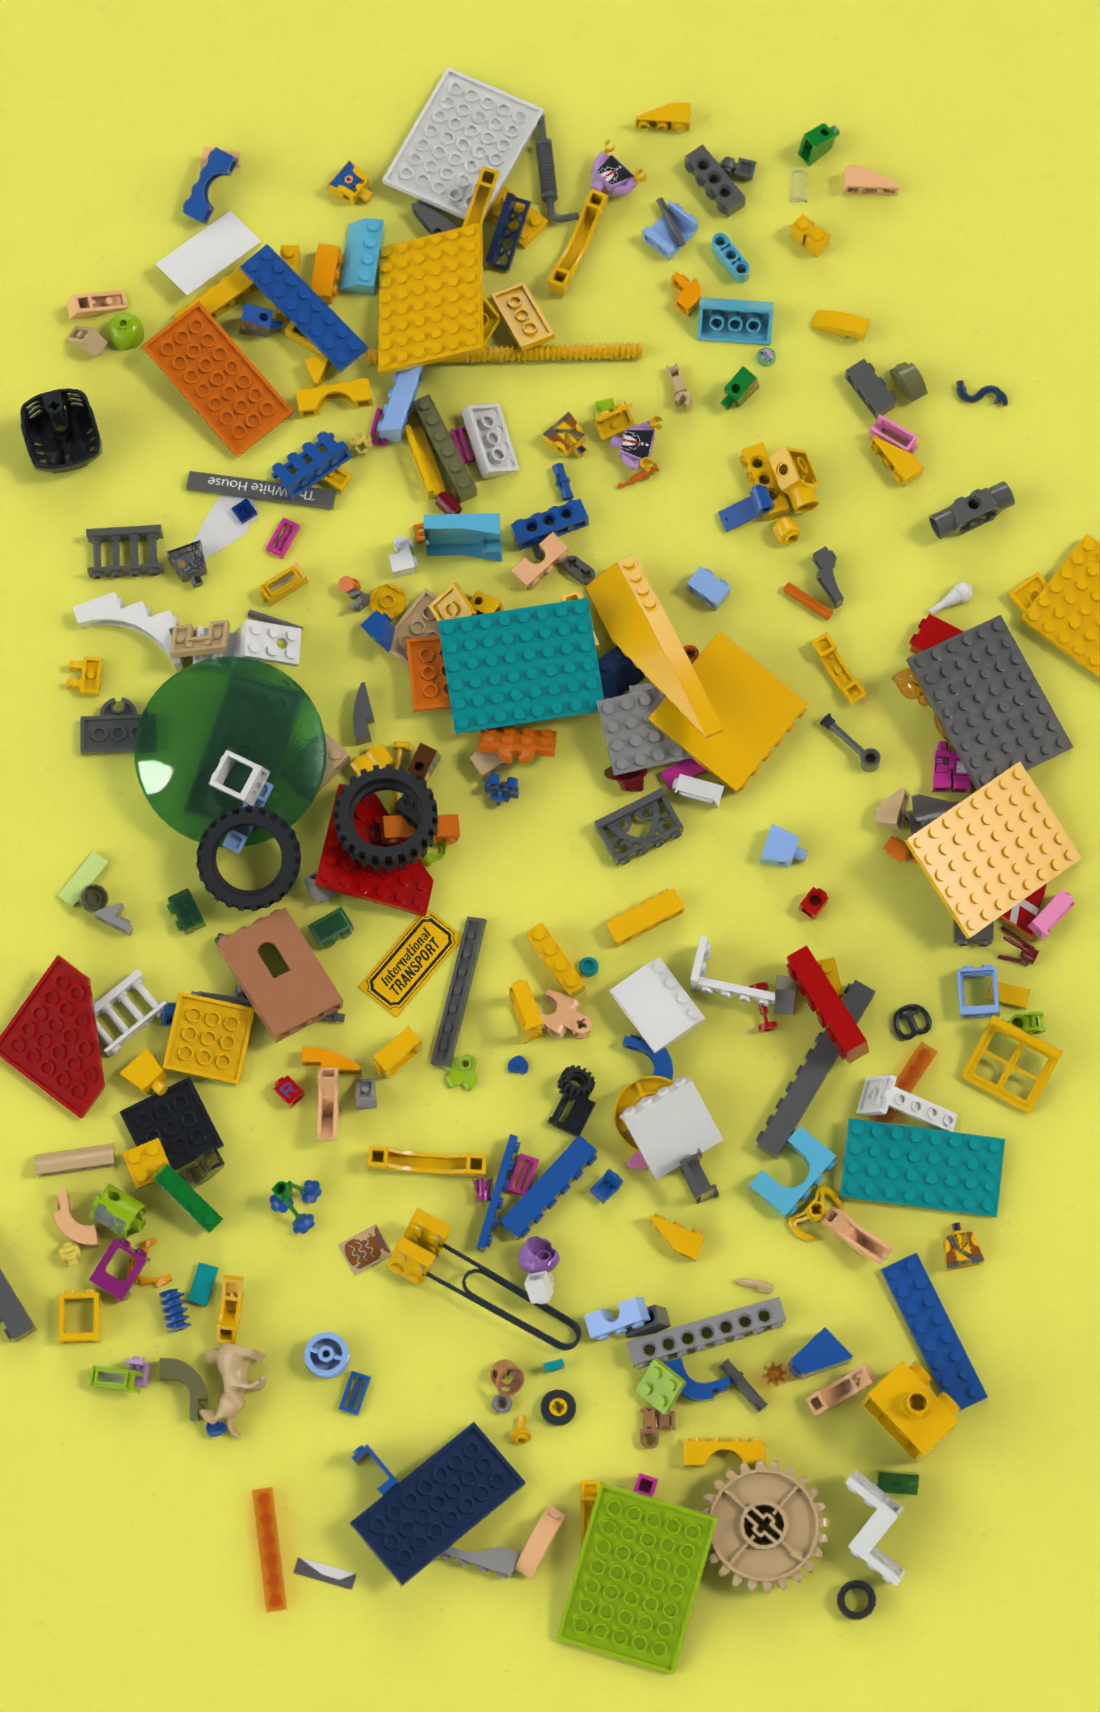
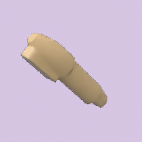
[735,1278,773,1293]

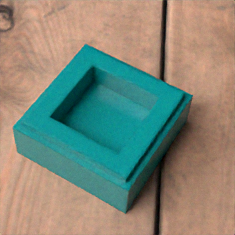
[544,1358,565,1373]

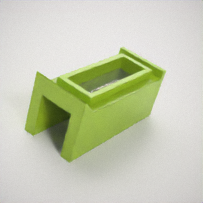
[89,1365,144,1394]

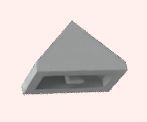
[774,975,796,1015]

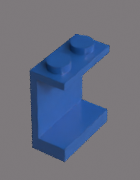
[352,1444,399,1496]

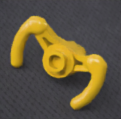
[788,1185,844,1242]

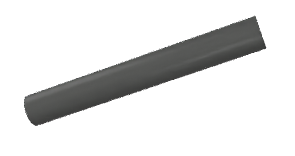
[656,197,686,247]
[248,609,303,633]

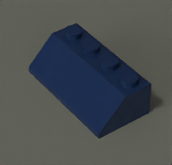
[598,646,646,699]

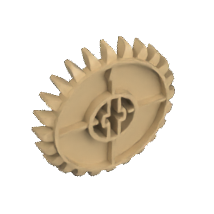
[699,1459,829,1593]

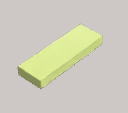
[58,851,109,908]

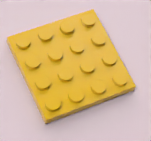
[162,991,255,1085]

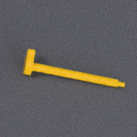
[389,741,413,816]

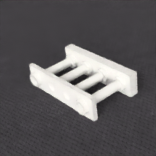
[94,969,168,1057]

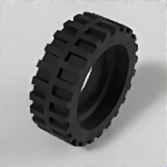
[333,764,438,873]
[196,805,301,911]

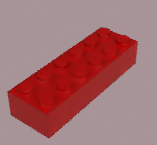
[786,945,869,1064]

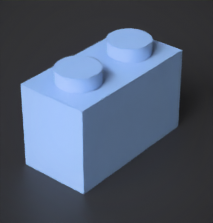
[686,566,730,611]

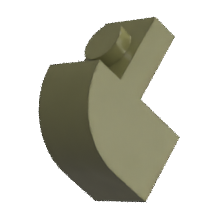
[889,362,928,402]

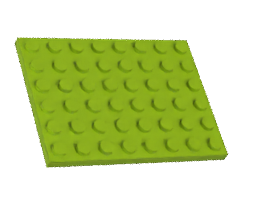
[556,1482,718,1675]

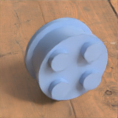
[304,1332,350,1379]

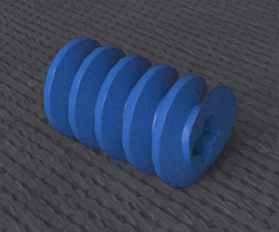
[159,1289,191,1333]

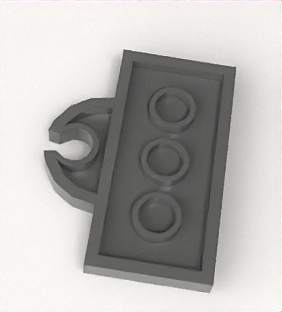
[80,697,157,755]

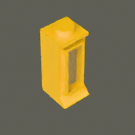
[259,561,308,606]

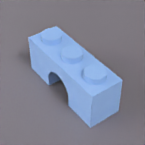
[584,1297,650,1341]

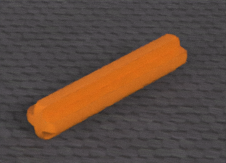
[783,582,833,620]

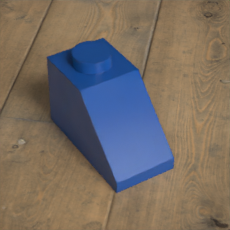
[361,610,395,652]

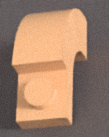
[53,1190,100,1248]

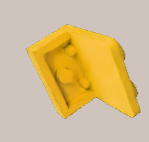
[593,401,636,441]

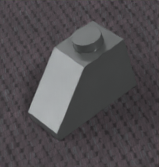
[625,1304,671,1338]

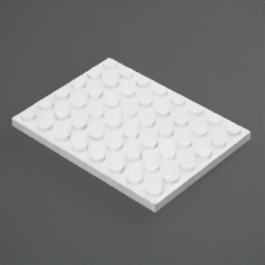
[382,67,544,220]

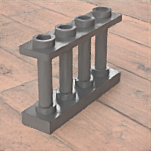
[86,525,164,579]

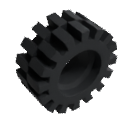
[557,1065,595,1103]

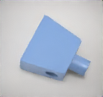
[760,824,808,867]

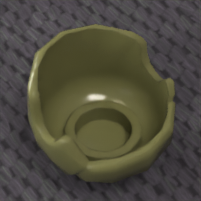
[79,884,109,913]

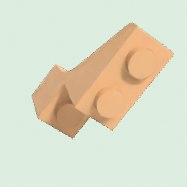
[317,1068,340,1141]
[820,1206,893,1265]

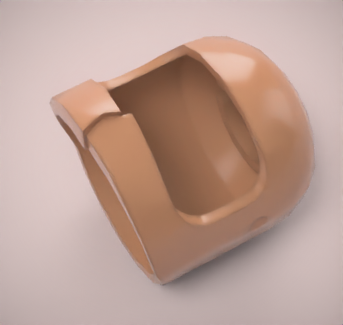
[490,1359,524,1396]

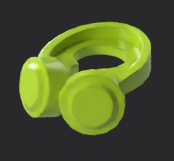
[419,842,447,867]

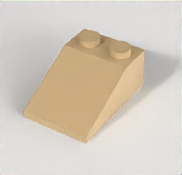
[284,730,351,800]

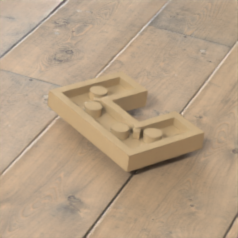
[170,620,230,658]

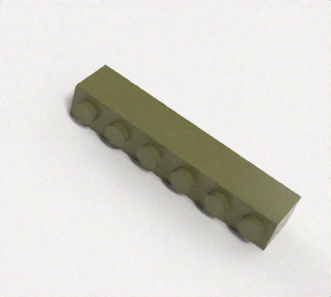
[413,394,477,503]

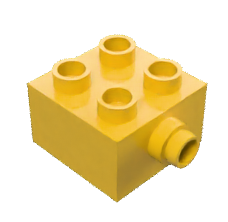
[861,1361,960,1463]

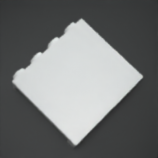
[620,1076,723,1180]

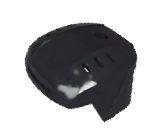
[20,388,102,474]

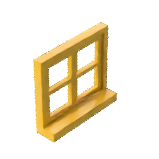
[960,1014,1063,1114]

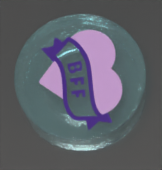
[757,347,776,367]

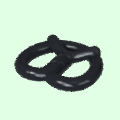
[893,1004,932,1040]

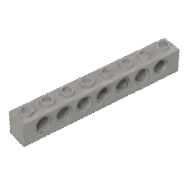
[626,1297,786,1369]

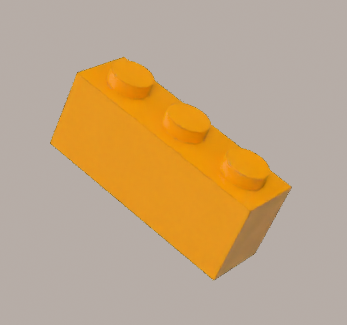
[310,244,344,304]

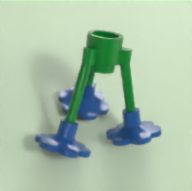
[269,1180,322,1234]

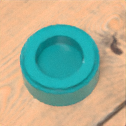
[579,957,599,977]

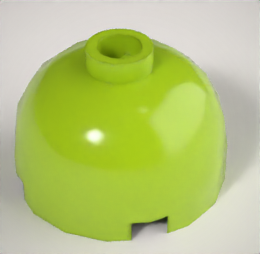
[108,313,145,351]

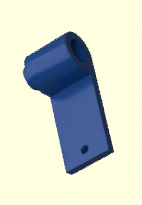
[718,484,775,532]

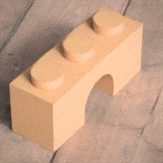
[512,532,569,590]

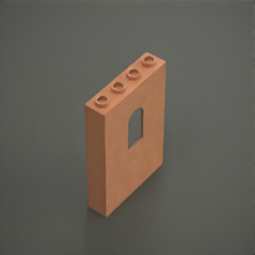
[218,908,344,1043]

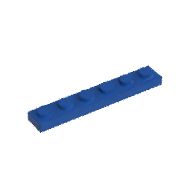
[477,1134,521,1252]

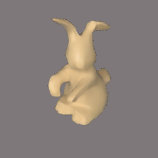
[199,1343,267,1440]

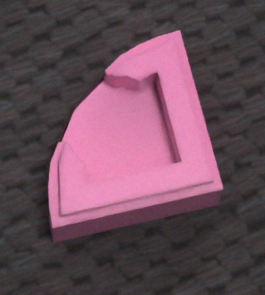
[626,1151,648,1169]

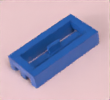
[339,1371,371,1416]

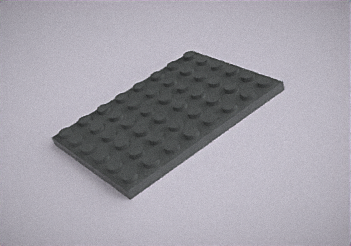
[906,615,1073,790]

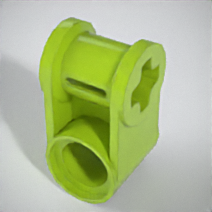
[1008,1011,1046,1034]

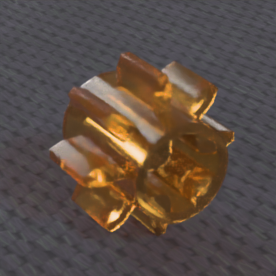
[762,1361,787,1387]

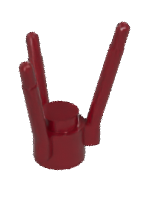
[998,926,1039,966]

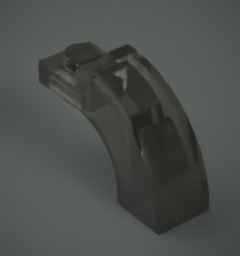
[178,1147,225,1189]

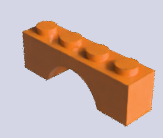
[379,814,460,846]

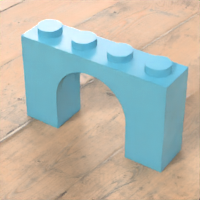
[749,1126,836,1218]

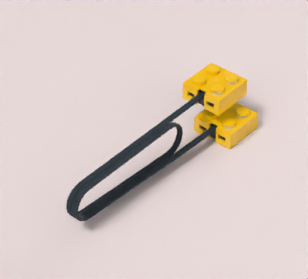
[387,1208,582,1350]

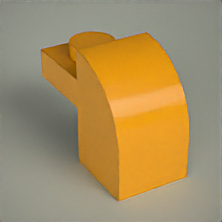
[671,272,701,317]

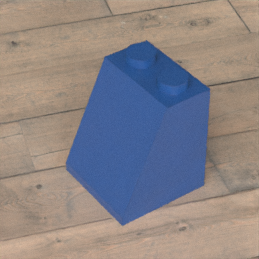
[788,1327,853,1379]

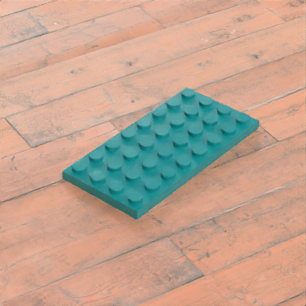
[839,1118,1005,1218]

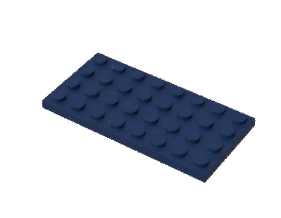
[350,1422,526,1587]

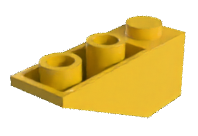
[635,102,691,132]
[871,436,923,487]
[649,1214,705,1262]

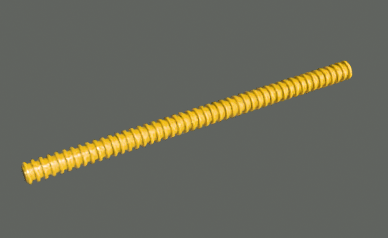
[367,342,642,365]

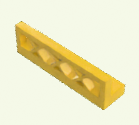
[404,424,446,500]

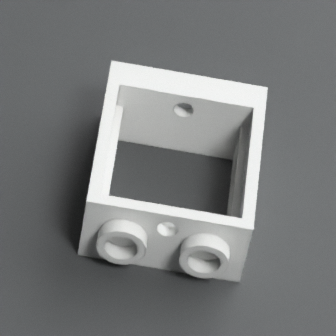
[209,750,271,806]

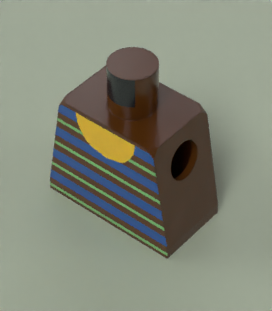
[407,742,441,782]

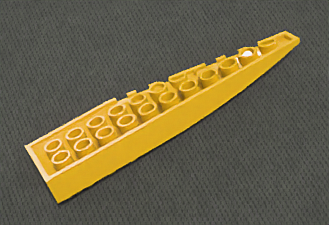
[585,555,723,739]

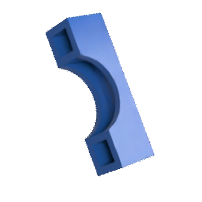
[183,147,239,225]

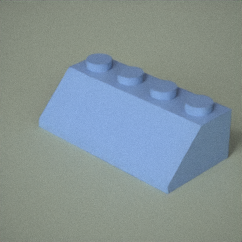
[377,366,423,444]

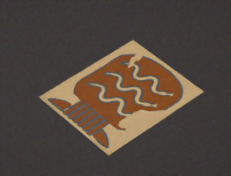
[338,1224,392,1275]

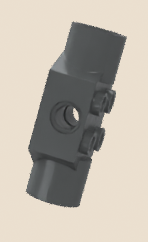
[929,481,1015,539]

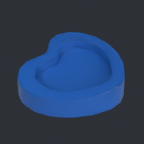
[508,1055,528,1075]
[206,1421,227,1437]

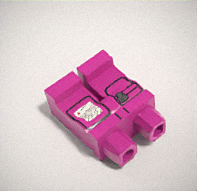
[932,741,971,793]

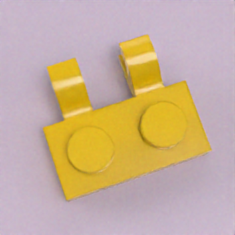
[67,656,103,696]

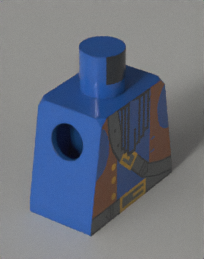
[239,303,283,337]

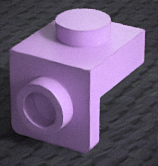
[125,1356,151,1388]

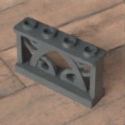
[594,788,684,866]

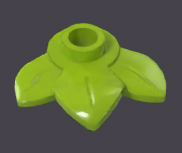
[443,1054,478,1091]

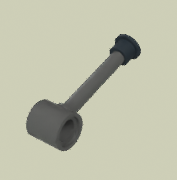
[820,713,881,772]

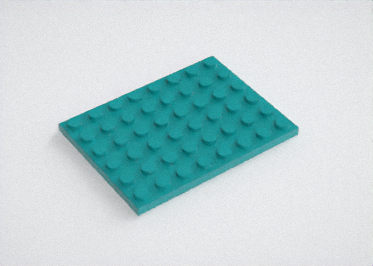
[438,598,604,734]

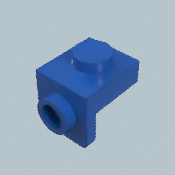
[589,1169,623,1204]

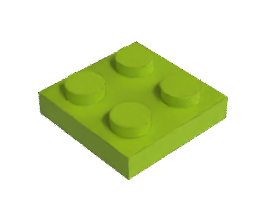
[635,1358,687,1415]

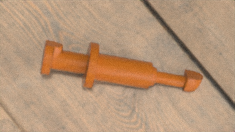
[618,463,659,489]

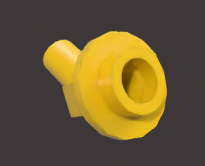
[511,1415,531,1445]

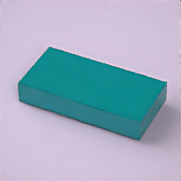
[188,1262,219,1306]

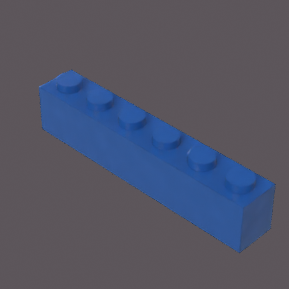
[500,1135,597,1240]

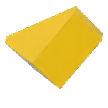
[304,353,331,388]

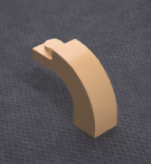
[806,1363,877,1416]
[514,1505,566,1579]

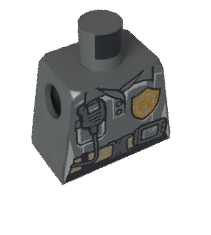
[167,540,207,588]

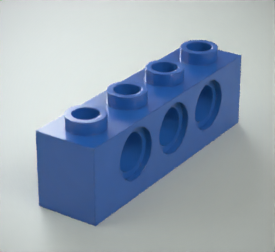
[511,499,589,551]

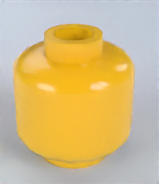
[773,517,800,545]

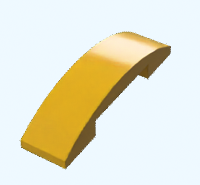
[811,633,867,705]
[580,1480,601,1549]

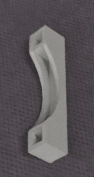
[439,1546,520,1580]

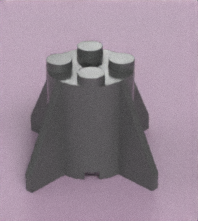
[905,794,959,833]

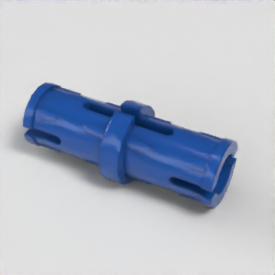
[552,463,574,501]

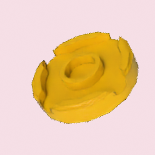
[370,583,407,620]

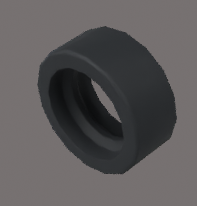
[837,1580,876,1620]

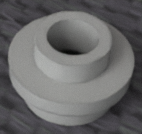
[492,1394,512,1414]

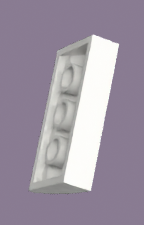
[461,404,520,478]

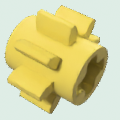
[349,431,373,455]
[59,1241,83,1266]

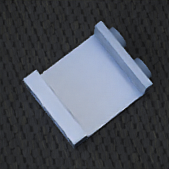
[642,201,698,261]

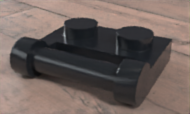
[547,1093,596,1138]

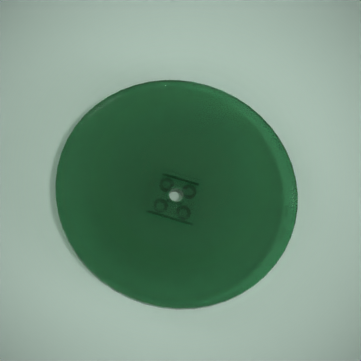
[134,656,327,848]

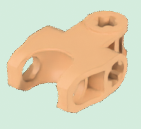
[540,989,591,1039]

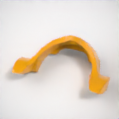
[127,1237,172,1288]

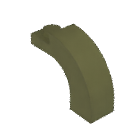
[159,1358,208,1421]

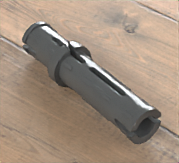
[719,1359,768,1413]

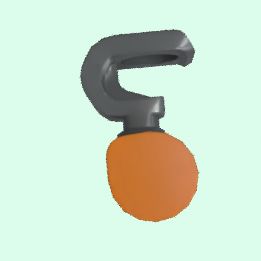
[338,576,370,612]

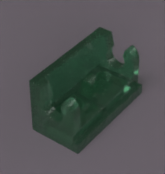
[876,1469,919,1495]

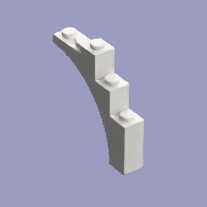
[72,592,185,671]

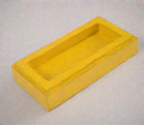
[987,980,1030,1009]

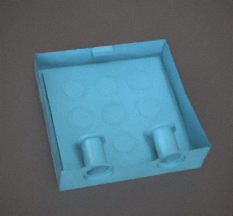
[424,513,502,562]

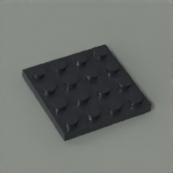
[120,1077,224,1171]

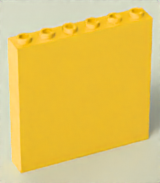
[648,631,808,793]

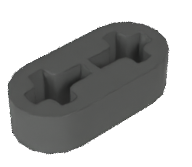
[564,555,595,585]

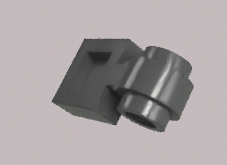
[720,157,756,181]

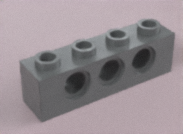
[684,145,746,218]

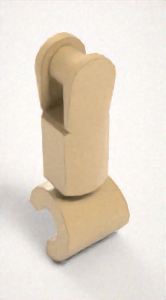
[666,363,693,412]

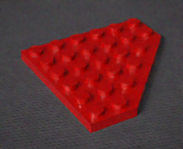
[314,783,434,917]
[0,955,105,1119]

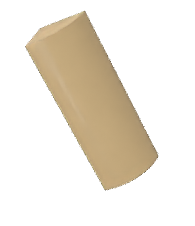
[35,1143,116,1178]

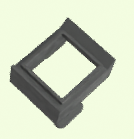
[679,1148,719,1204]

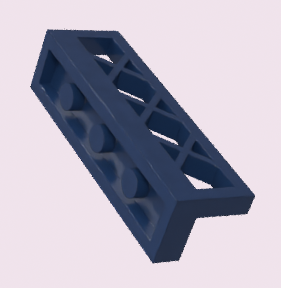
[485,192,531,272]

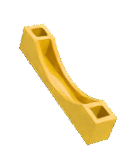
[462,165,500,227]
[548,189,608,297]
[367,1146,487,1178]

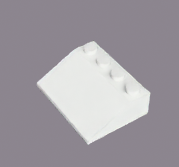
[609,957,705,1053]

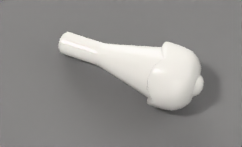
[929,581,973,615]

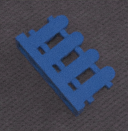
[272,431,353,499]

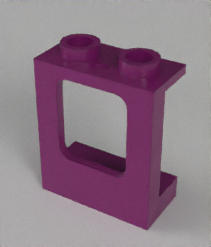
[89,1238,151,1301]

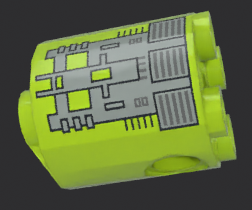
[89,1183,147,1239]

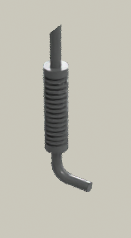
[536,115,579,223]

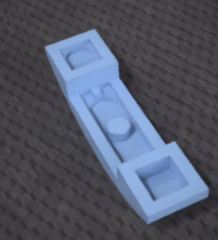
[222,781,274,854]

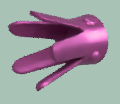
[472,1177,492,1207]

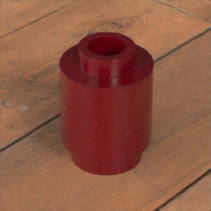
[435,491,463,514]

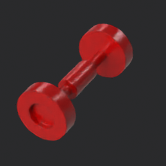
[749,982,778,1033]

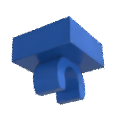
[161,1002,176,1026]

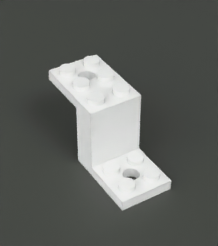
[193,619,301,673]
[845,1470,907,1586]

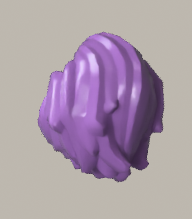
[518,1236,560,1273]

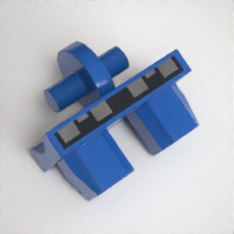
[484,773,519,806]

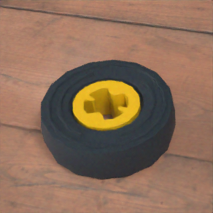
[541,1390,576,1426]

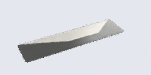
[294,1558,356,1589]

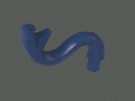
[956,380,1008,406]

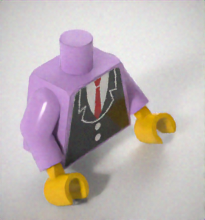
[590,139,647,198]
[610,415,663,472]

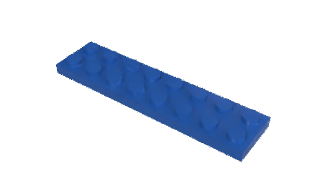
[240,244,368,373]
[880,1253,988,1412]

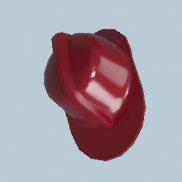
[604,767,648,792]

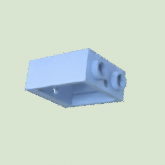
[957,964,1000,1019]

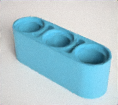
[712,233,750,283]

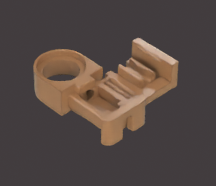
[640,1408,676,1449]

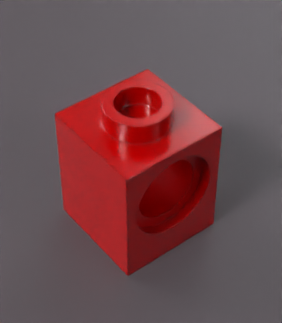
[799,887,829,920]

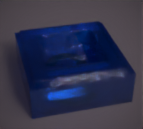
[231,498,258,524]

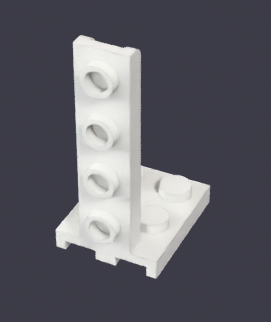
[690,936,775,1006]
[856,1074,958,1132]

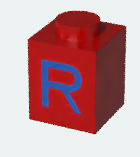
[273,1075,305,1108]

